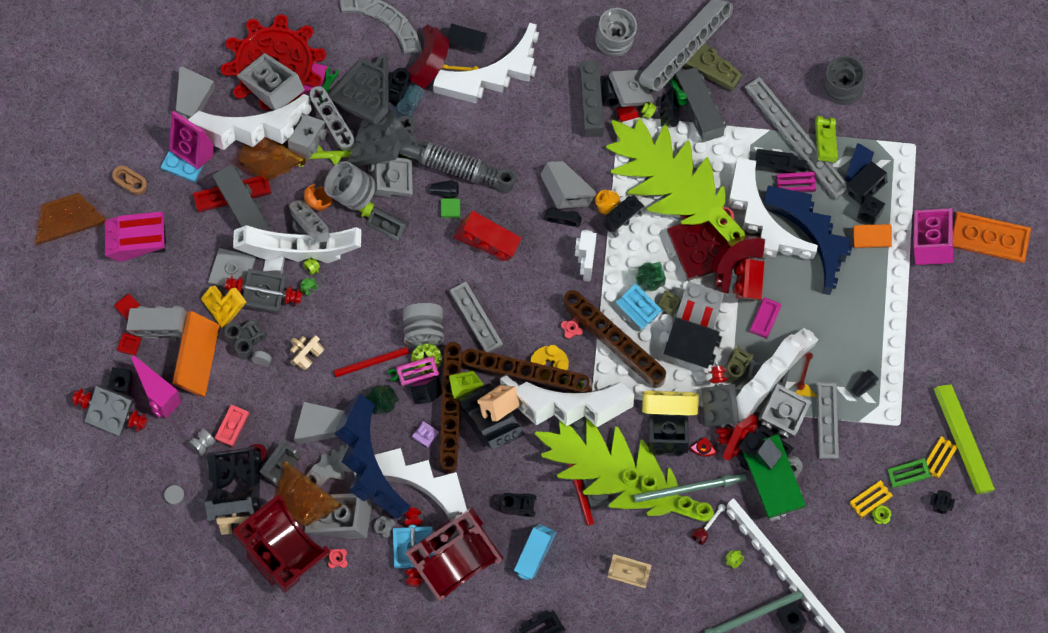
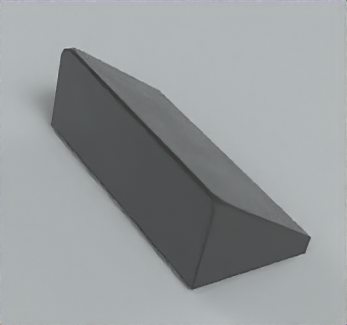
[366,207,409,241]

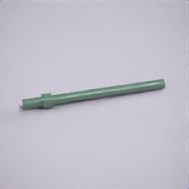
[633,473,747,503]
[704,590,803,633]

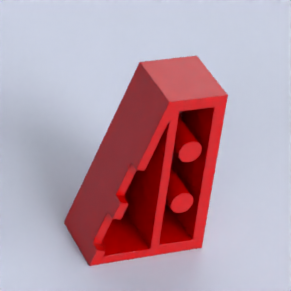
[453,210,522,261]

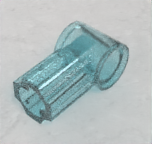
[397,85,425,118]

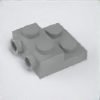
[368,158,413,197]
[758,384,812,439]

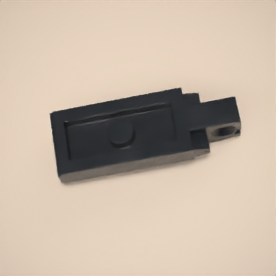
[755,149,808,173]

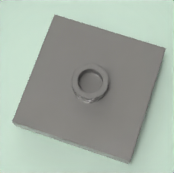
[609,70,654,107]
[208,248,256,293]

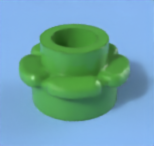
[300,278,318,295]

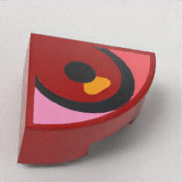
[689,437,717,457]

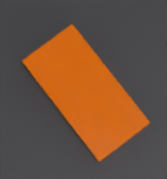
[953,211,1031,263]
[172,311,220,397]

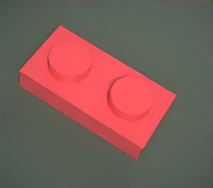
[214,404,249,448]

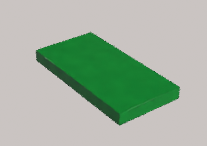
[743,434,806,519]

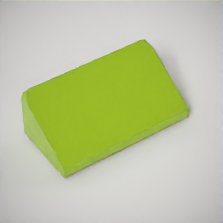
[449,371,484,399]

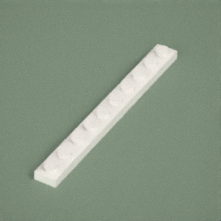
[726,498,845,633]

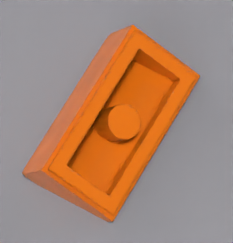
[852,224,892,248]

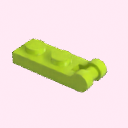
[815,116,838,163]

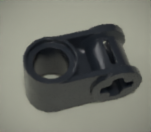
[388,68,410,106]
[499,492,537,517]

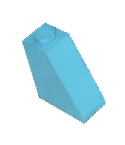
[514,524,557,580]

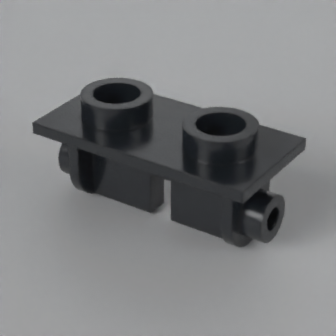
[660,88,679,127]

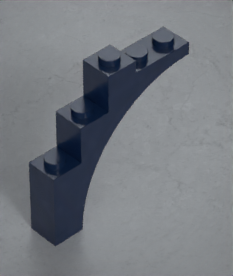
[764,185,853,295]
[334,394,410,519]

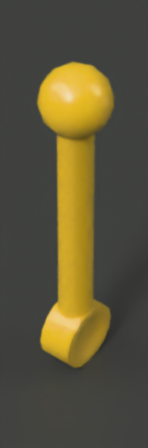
[441,64,479,71]

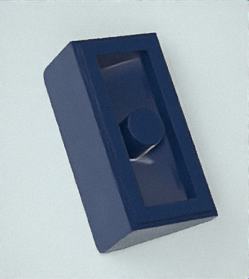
[845,143,874,182]

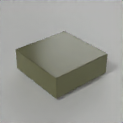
[657,290,682,317]

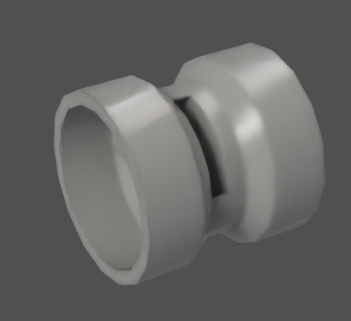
[188,428,216,456]

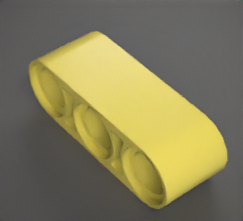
[642,391,699,415]

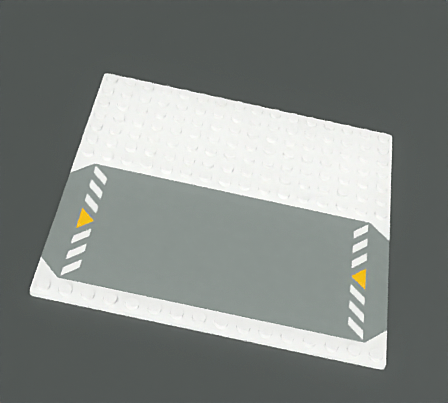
[592,117,916,426]

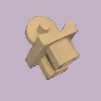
[289,335,324,370]
[216,512,251,535]

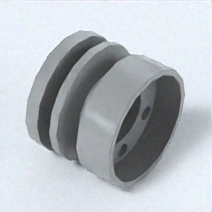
[595,8,637,57]
[324,161,375,211]
[403,303,444,347]

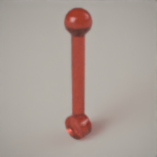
[797,352,813,390]

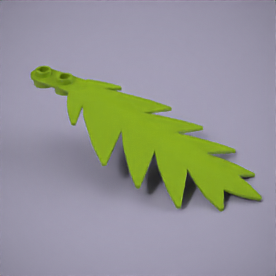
[606,118,745,242]
[535,417,714,522]

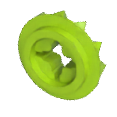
[411,344,442,374]

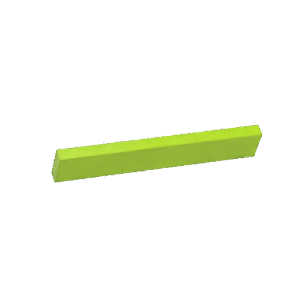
[934,384,995,494]

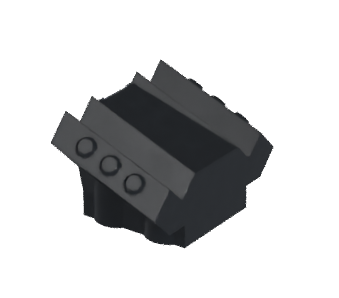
[457,383,525,450]

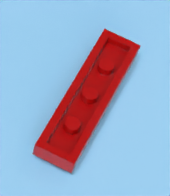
[193,174,271,213]

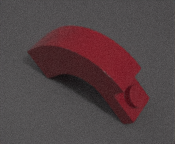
[408,24,449,89]
[711,236,765,293]

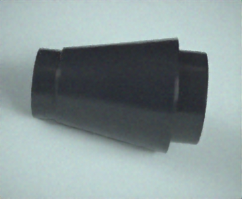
[602,78,619,106]
[430,180,459,199]
[851,369,879,398]

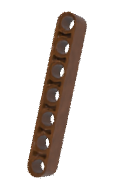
[563,290,666,388]
[440,342,462,474]
[462,348,593,393]

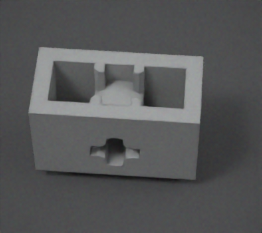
[288,114,327,159]

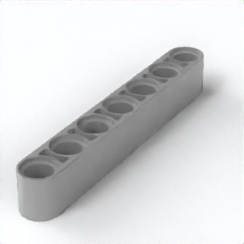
[639,0,733,91]

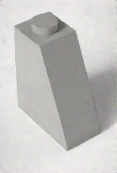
[176,66,215,120]
[540,161,596,209]
[294,402,345,444]

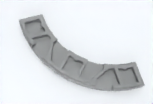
[340,0,422,55]

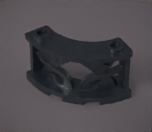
[205,446,262,521]

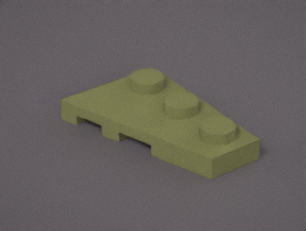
[684,42,742,92]

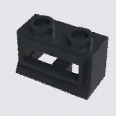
[603,195,644,238]
[519,610,566,633]

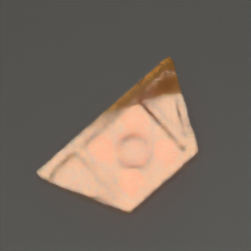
[239,137,306,181]
[35,193,106,245]
[277,461,342,527]

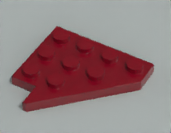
[667,215,756,281]

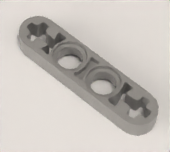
[310,87,355,151]
[289,200,330,242]

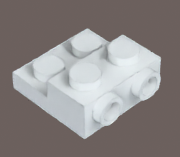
[575,230,597,282]

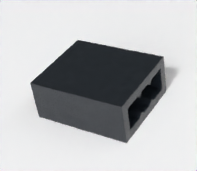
[663,317,723,369]

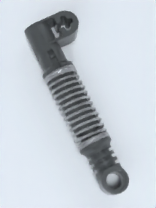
[398,116,516,194]

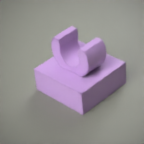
[412,421,439,448]

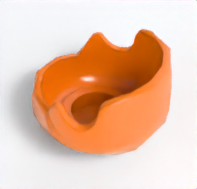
[304,184,333,211]

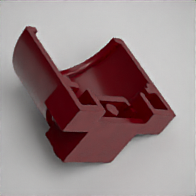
[233,494,330,593]
[405,507,503,601]

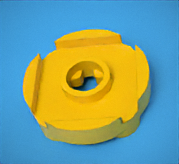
[530,345,569,381]

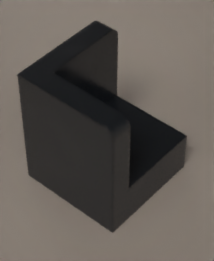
[410,376,442,404]

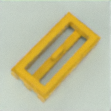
[923,436,958,479]
[850,480,893,519]

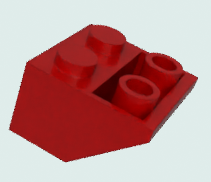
[733,259,764,300]

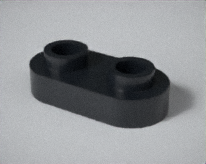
[543,207,582,227]

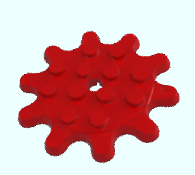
[221,14,326,111]

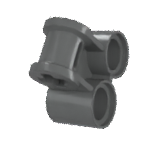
[224,319,267,360]

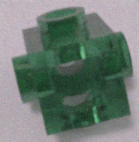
[635,262,666,291]
[366,385,399,415]

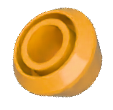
[595,190,620,214]

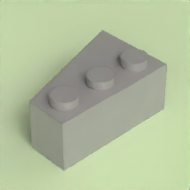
[126,306,187,341]

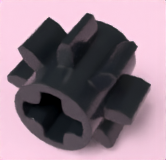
[930,490,955,514]

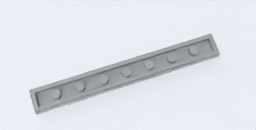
[745,77,849,200]

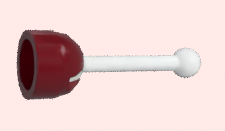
[691,504,726,545]

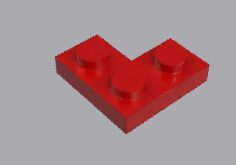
[723,414,758,461]

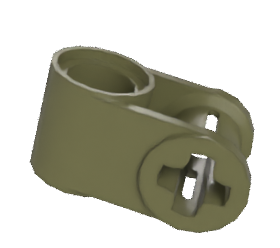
[723,345,754,383]

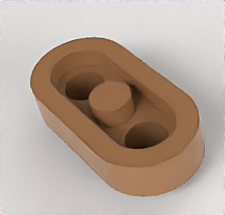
[112,166,147,196]

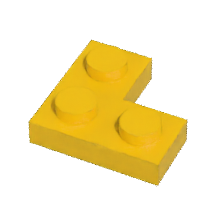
[201,286,247,328]

